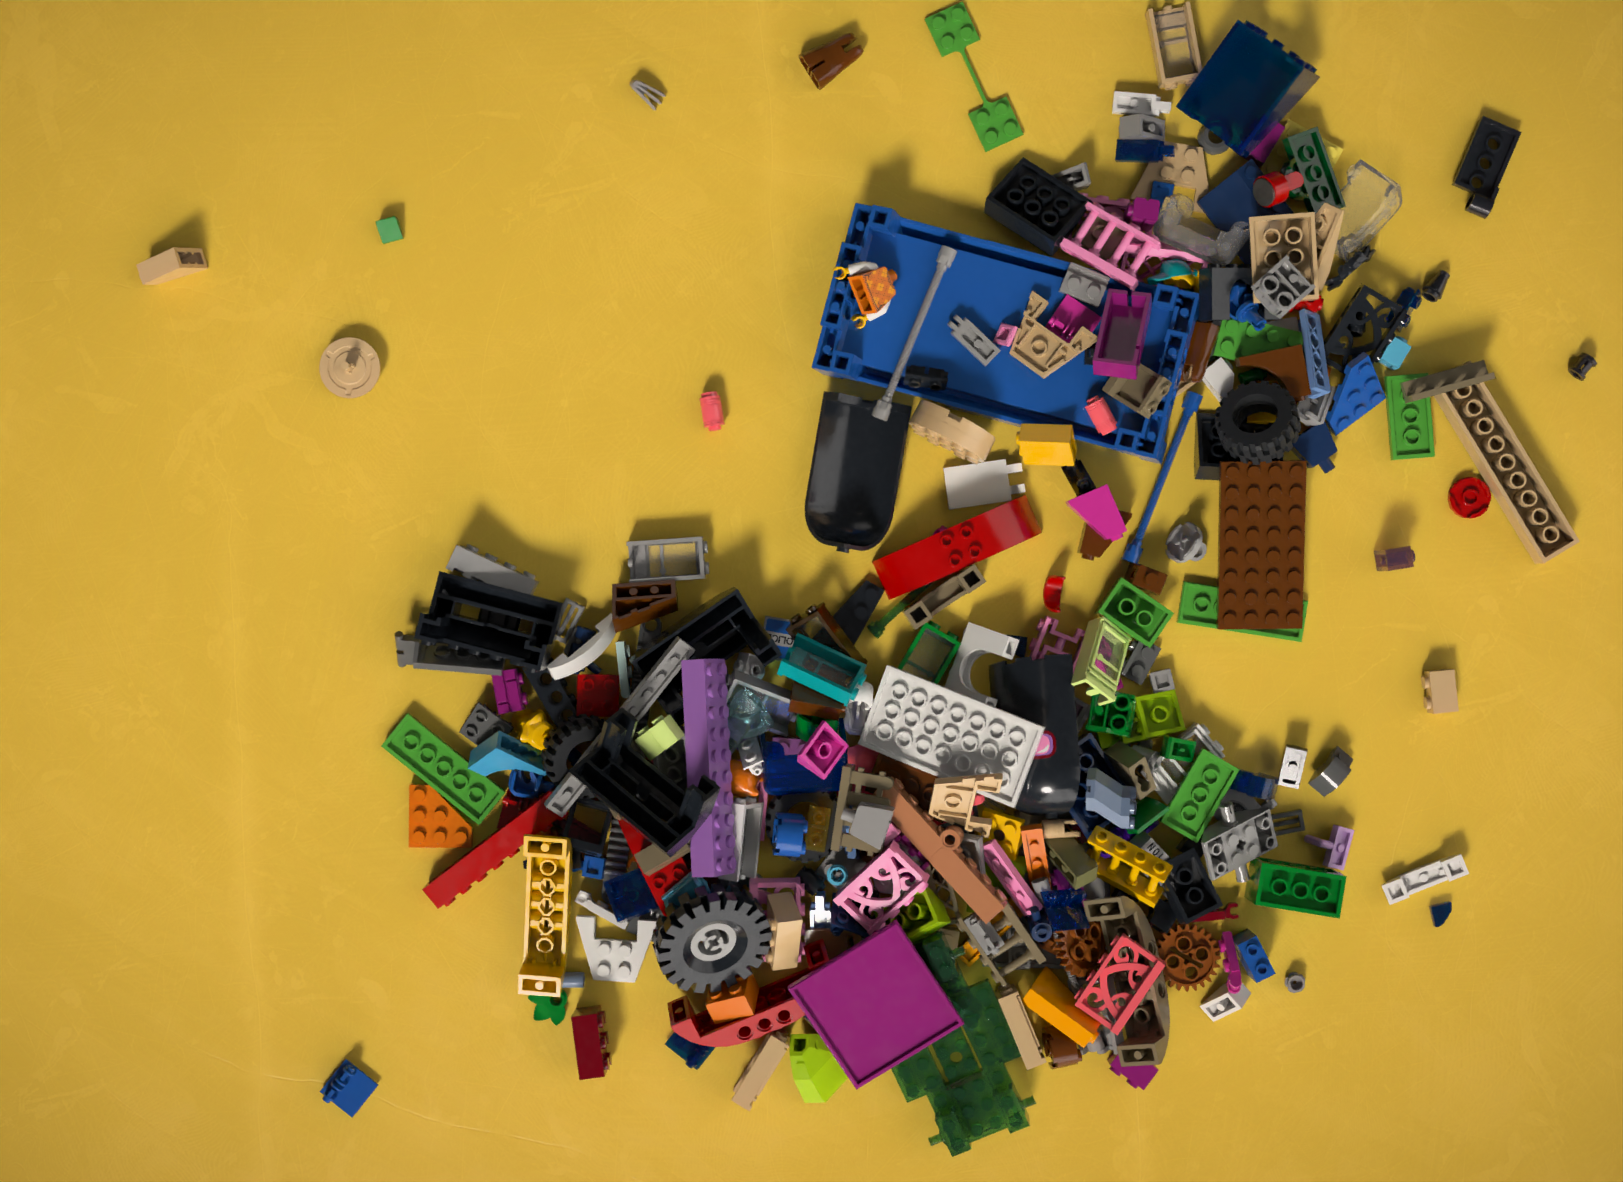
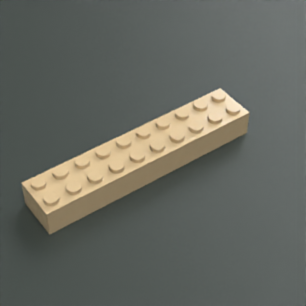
[1434,360,1580,564]

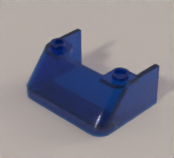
[758,718,848,795]

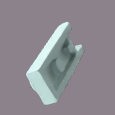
[615,641,633,698]

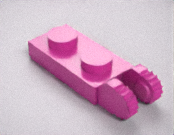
[1218,931,1242,994]

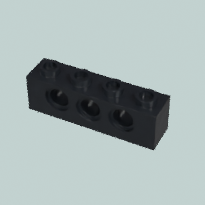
[522,657,579,728]

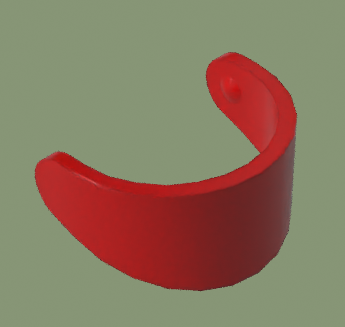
[1043,575,1066,613]

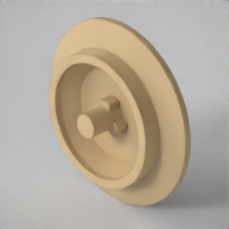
[319,337,380,398]

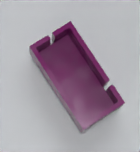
[1093,289,1152,380]

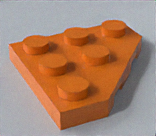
[409,784,473,848]

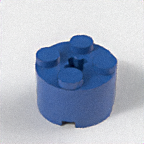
[772,812,808,857]

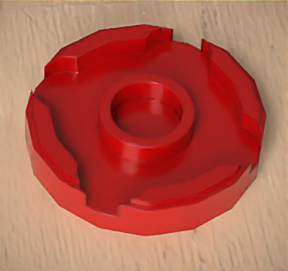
[1447,477,1491,519]

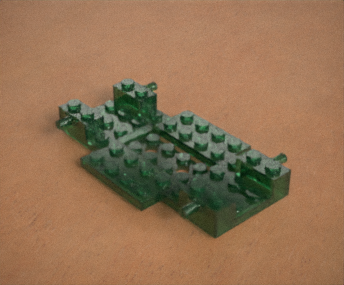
[891,930,1036,1157]

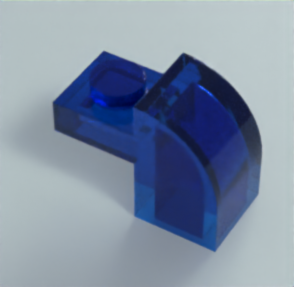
[1229,768,1280,800]

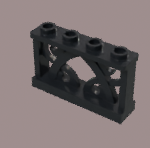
[1323,283,1408,375]

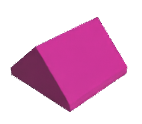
[797,720,849,780]

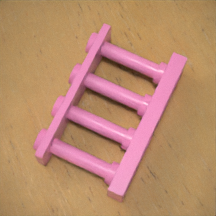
[1060,201,1161,291]

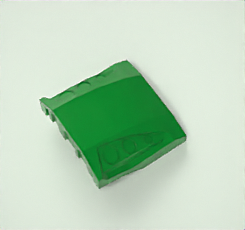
[1085,691,1136,738]

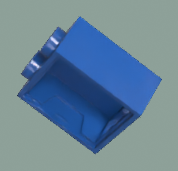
[1232,929,1276,983]

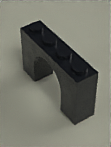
[1199,264,1282,321]

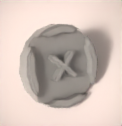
[1165,522,1207,563]

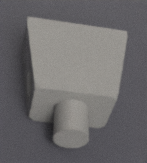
[841,801,895,850]

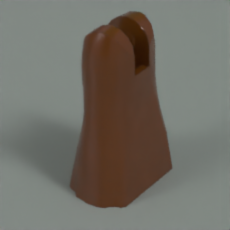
[799,33,864,90]
[1180,322,1220,383]

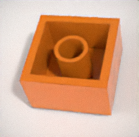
[705,974,760,1024]

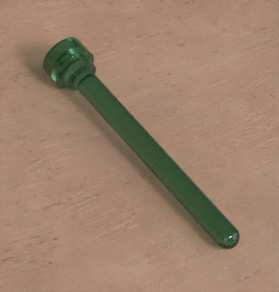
[867,581,934,639]

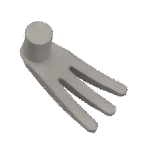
[630,79,666,110]

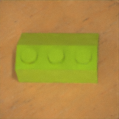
[873,887,951,944]

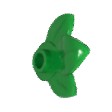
[528,989,568,1025]

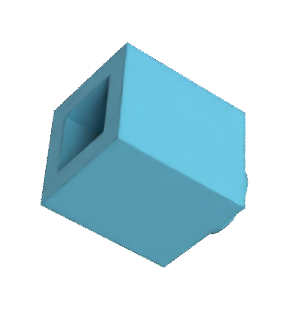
[1378,336,1411,371]

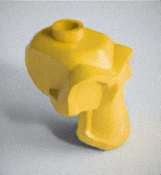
[512,708,556,751]

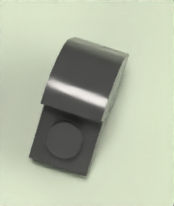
[1308,746,1354,797]

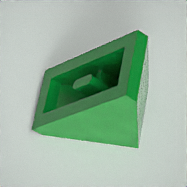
[1160,735,1197,762]

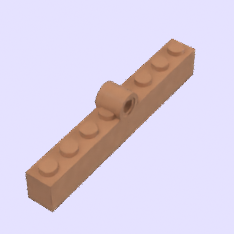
[872,776,1008,924]

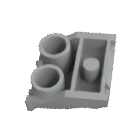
[1251,255,1315,319]

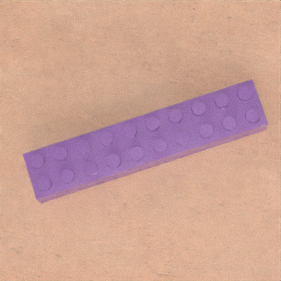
[681,659,737,877]

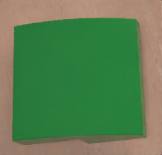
[1113,796,1170,834]

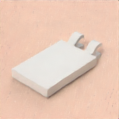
[943,459,1026,510]

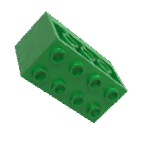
[1244,857,1347,919]

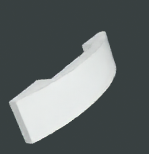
[547,613,616,680]
[1381,854,1469,905]

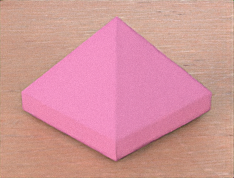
[993,323,1018,347]

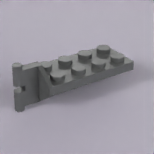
[395,631,506,676]

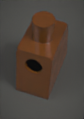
[1124,562,1168,596]

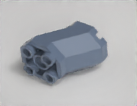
[1086,768,1136,829]

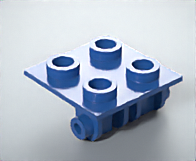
[320,1059,378,1118]

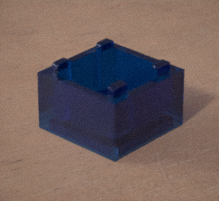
[603,868,659,923]

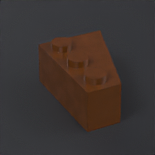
[612,580,678,633]

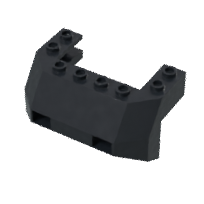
[414,571,563,673]
[629,587,782,726]
[568,708,721,858]

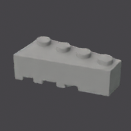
[446,544,539,595]

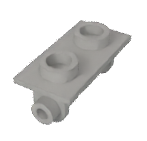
[964,913,1005,955]

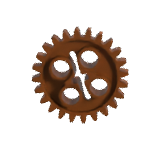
[1053,907,1108,977]
[1156,923,1221,992]

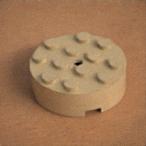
[909,400,995,465]

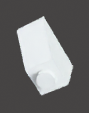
[1202,357,1234,402]
[1200,983,1251,1022]

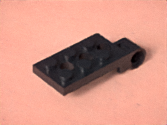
[1452,116,1522,219]

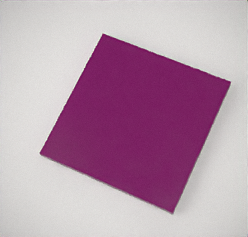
[788,919,965,1090]

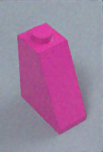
[1066,484,1127,542]

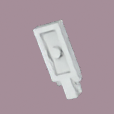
[1112,91,1172,117]
[575,890,629,930]

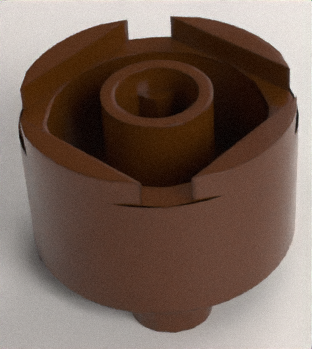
[1042,1025,1082,1070]

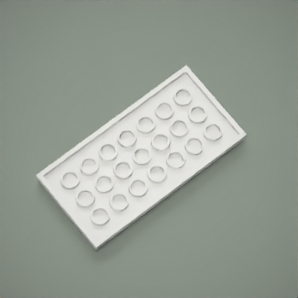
[858,665,1045,808]

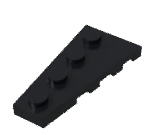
[812,580,885,654]

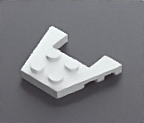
[576,915,657,983]

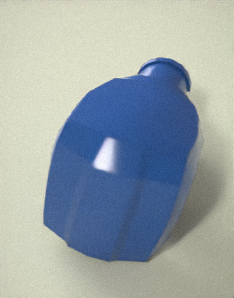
[1230,282,1267,331]
[508,770,555,798]

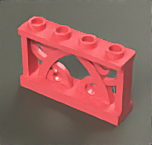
[1074,933,1166,1036]

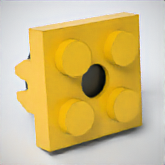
[978,807,1025,861]

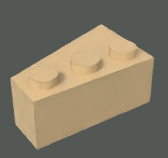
[765,892,803,971]

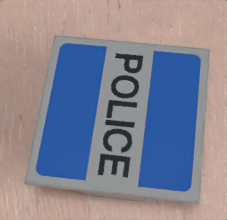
[763,616,807,661]

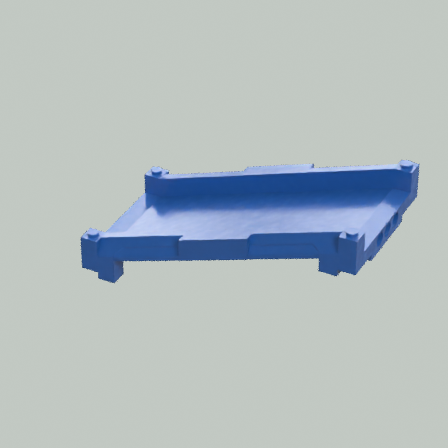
[811,203,1199,465]

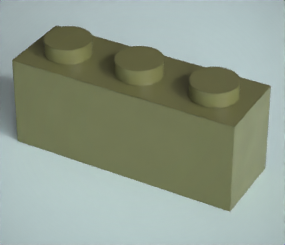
[1044,827,1098,890]

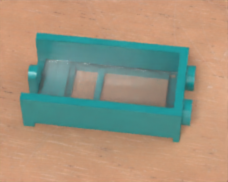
[777,633,867,707]

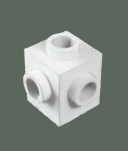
[733,652,765,679]

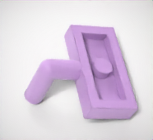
[1304,824,1354,870]

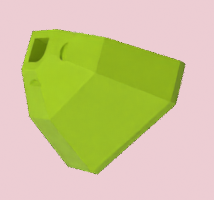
[790,1034,848,1103]

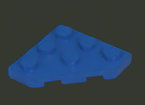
[1325,352,1386,435]

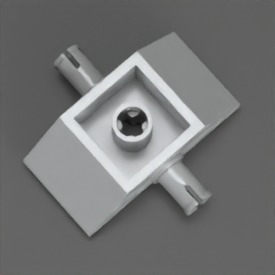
[1201,801,1278,883]

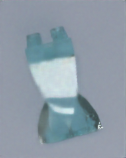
[728,689,774,755]

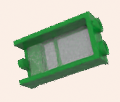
[897,620,961,684]

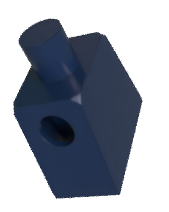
[1291,421,1337,474]

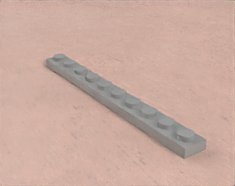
[544,636,695,817]

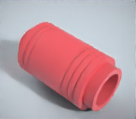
[699,391,725,431]
[1085,395,1118,436]

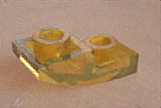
[804,805,831,852]

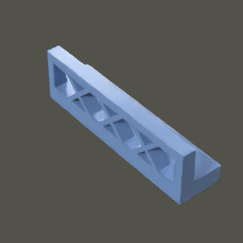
[1297,309,1331,399]

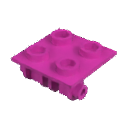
[1045,294,1102,343]

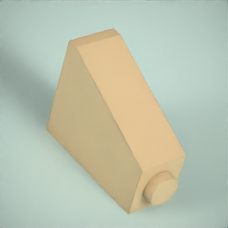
[136,247,208,285]

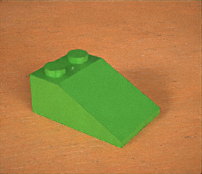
[1094,577,1174,648]

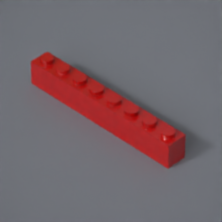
[422,786,569,909]

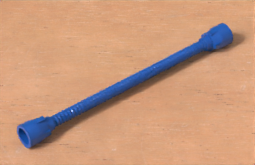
[1122,391,1203,564]

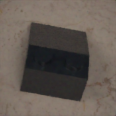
[1162,848,1223,924]

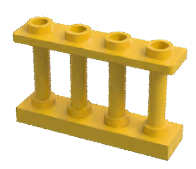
[1086,826,1173,908]

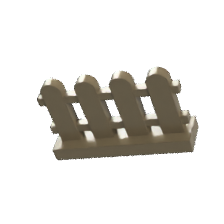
[830,763,894,856]

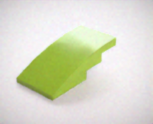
[1095,689,1186,750]

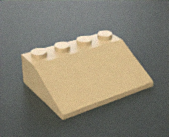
[1249,212,1319,304]

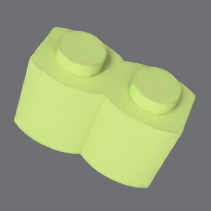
[634,714,685,761]

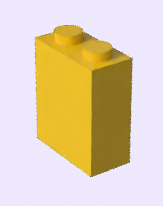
[1016,423,1077,466]

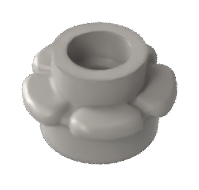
[1284,972,1305,993]

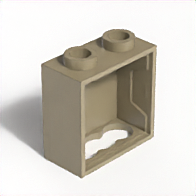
[1104,741,1156,800]

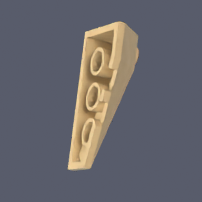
[1315,203,1345,291]

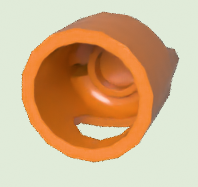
[730,758,767,798]

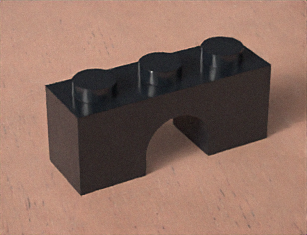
[1111,888,1176,934]

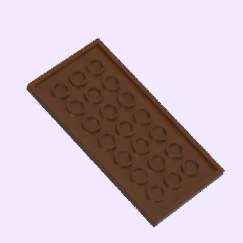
[1217,460,1307,630]

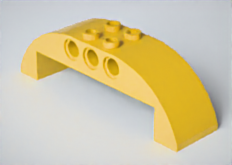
[518,834,573,997]

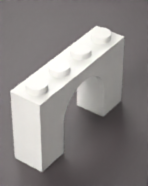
[945,622,1019,707]

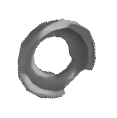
[1197,123,1232,155]

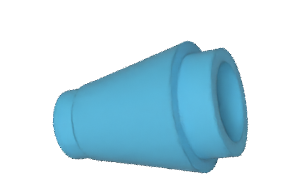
[827,864,848,886]

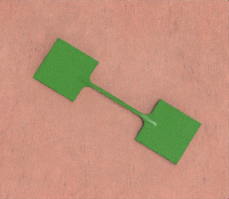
[924,1,1024,152]

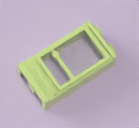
[1071,616,1132,706]

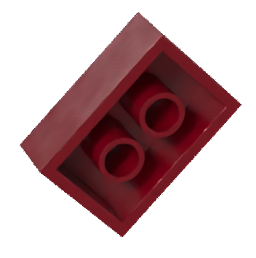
[571,1005,612,1080]

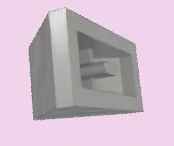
[1052,162,1091,191]

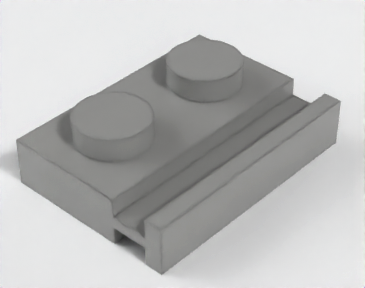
[1058,262,1110,307]

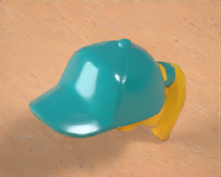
[1147,258,1199,293]

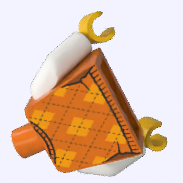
[832,261,897,329]

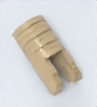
[1041,818,1081,839]

